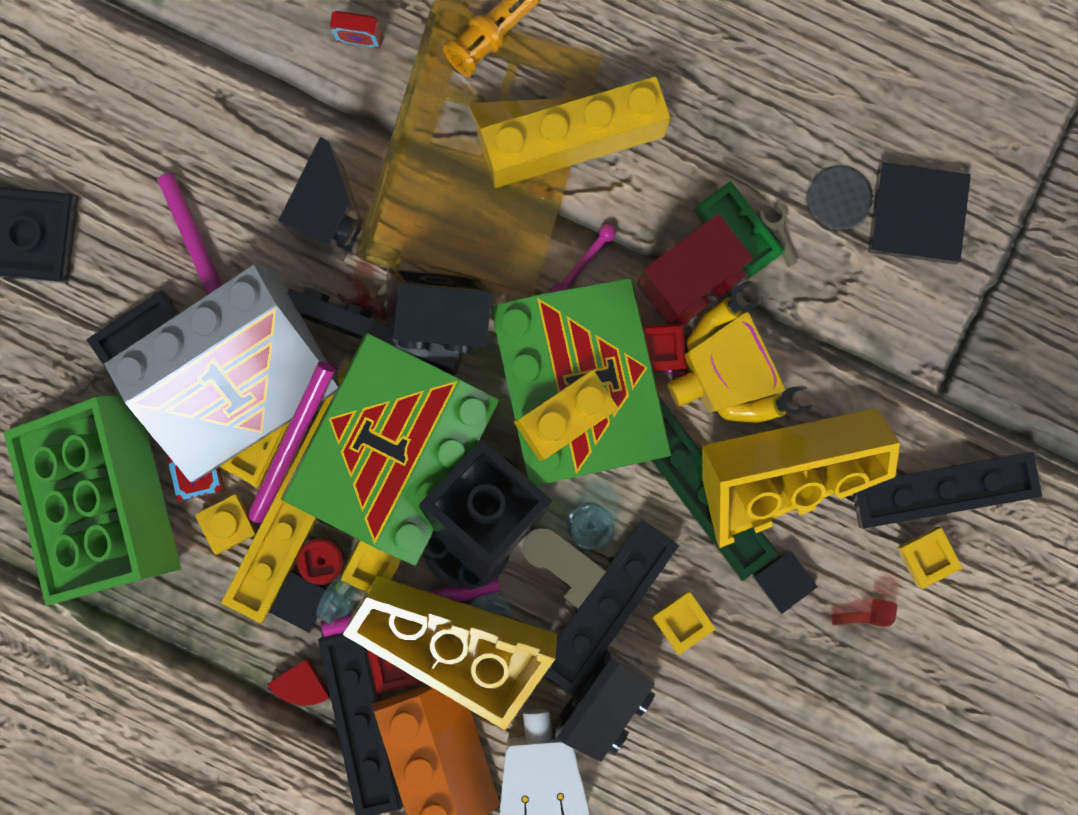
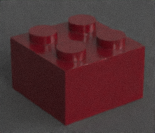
[636,213,753,325]

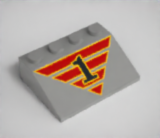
[104,265,340,482]

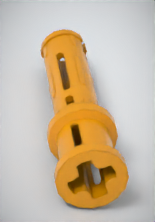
[442,0,541,77]

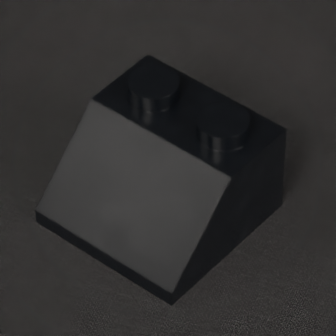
[278,137,364,261]
[386,268,492,353]
[419,439,552,582]
[555,648,655,762]

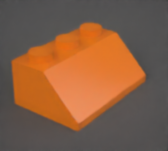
[371,684,500,815]

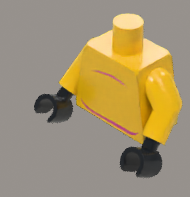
[667,281,812,424]

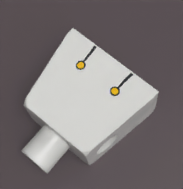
[500,709,589,815]

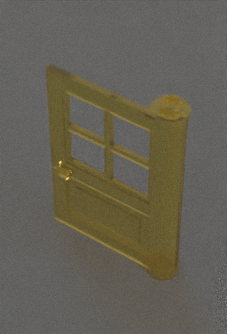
[355,0,602,295]

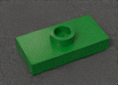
[693,181,785,280]

